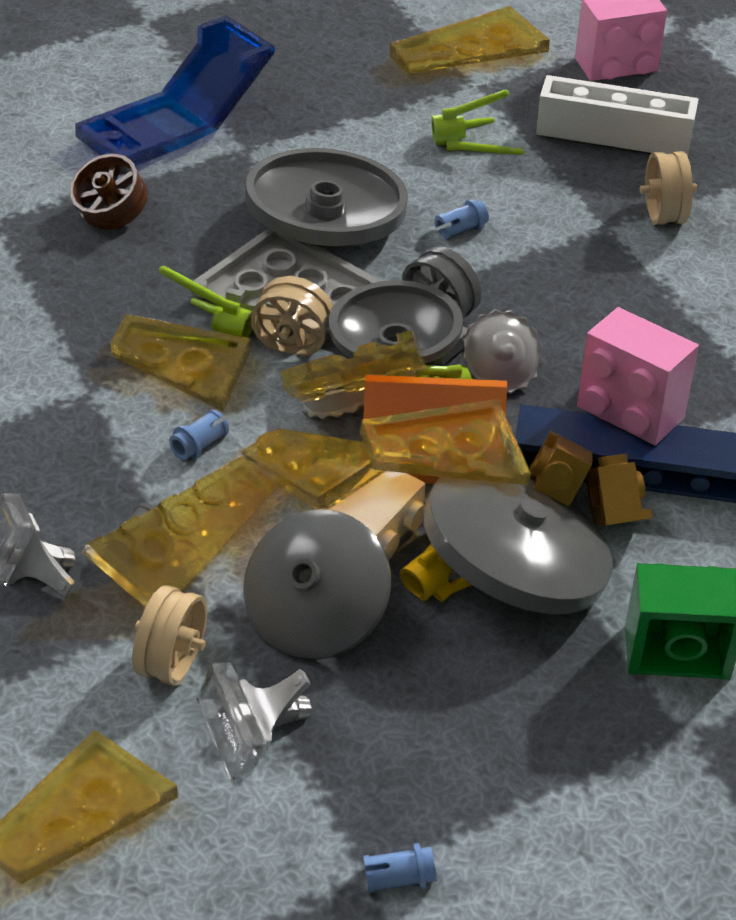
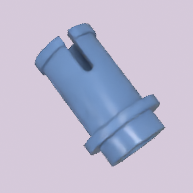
[434,199,489,240]
[169,409,229,460]
[363,843,437,893]

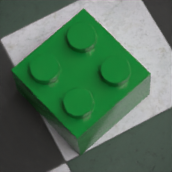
[625,563,736,679]

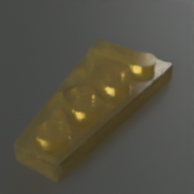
[389,6,550,74]
[82,455,277,607]

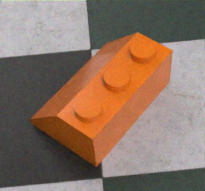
[361,375,507,484]

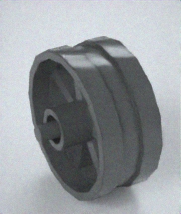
[402,246,482,319]

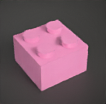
[575,0,667,81]
[577,307,699,446]

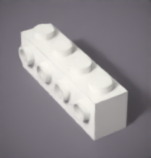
[536,75,699,156]

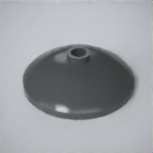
[329,280,463,370]
[243,509,391,660]

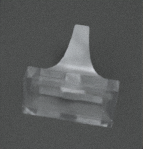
[0,493,75,596]
[196,662,312,781]

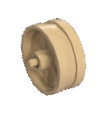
[640,151,697,225]
[251,276,333,357]
[132,585,207,686]

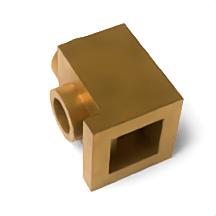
[528,430,593,506]
[585,453,653,526]

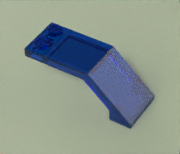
[75,15,275,166]

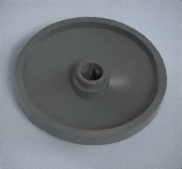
[245,148,408,246]
[423,466,613,614]

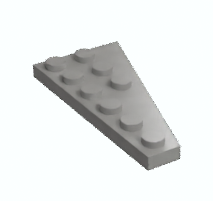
[191,229,468,365]

